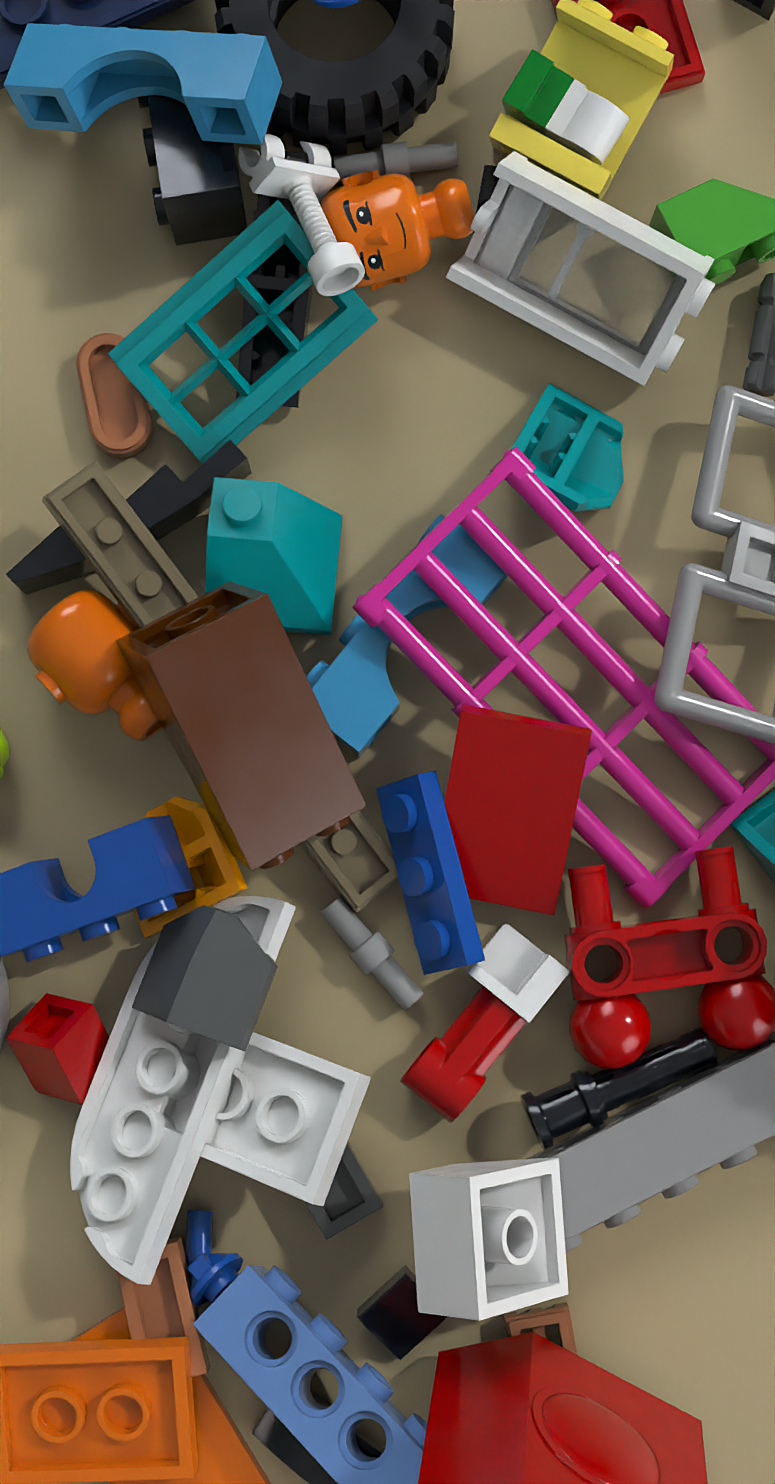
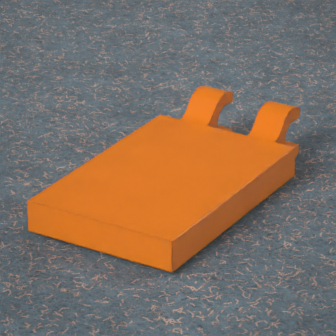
[0,1337,198,1484]

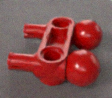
[564,846,775,1069]

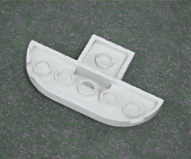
[70,896,371,1285]

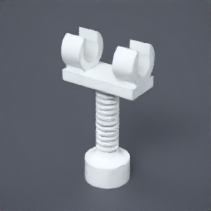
[238,134,365,296]

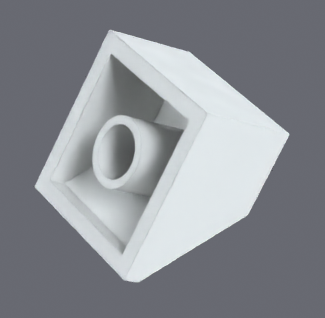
[409,1158,569,1321]

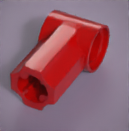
[400,986,526,1123]

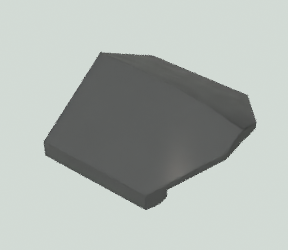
[131,905,278,1052]

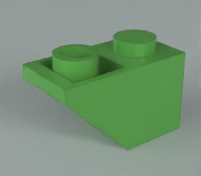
[649,178,775,286]

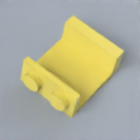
[489,0,674,201]

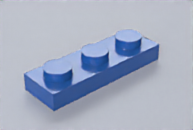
[376,771,485,975]

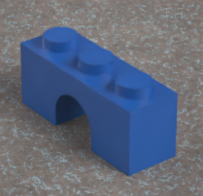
[0,815,195,962]

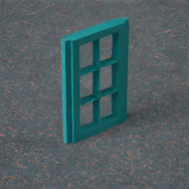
[108,200,379,463]

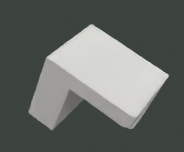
[465,924,570,1023]

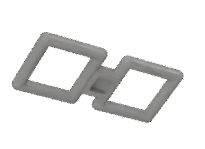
[654,385,775,744]

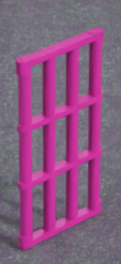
[352,446,775,909]

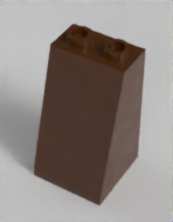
[116,581,366,871]

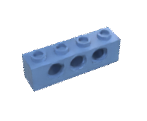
[193,1265,427,1484]

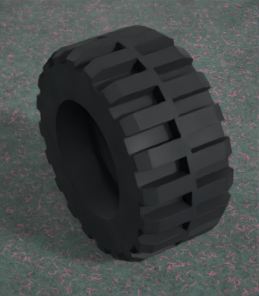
[214,0,455,154]

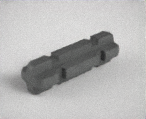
[743,273,775,397]

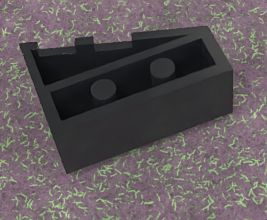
[137,32,247,246]

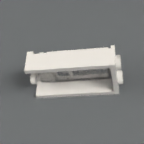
[446,151,715,386]

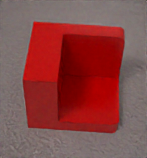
[6,993,109,1105]

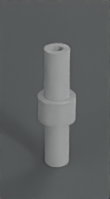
[333,141,458,183]
[321,897,424,1010]

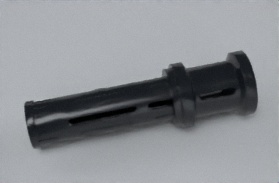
[520,1027,718,1150]

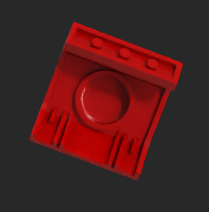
[418,1332,708,1484]

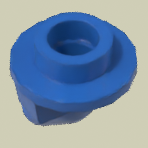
[185,1210,243,1306]

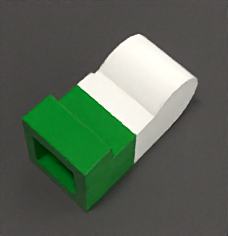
[502,49,630,165]

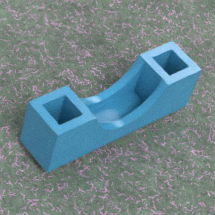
[4,23,283,145]
[306,514,508,758]

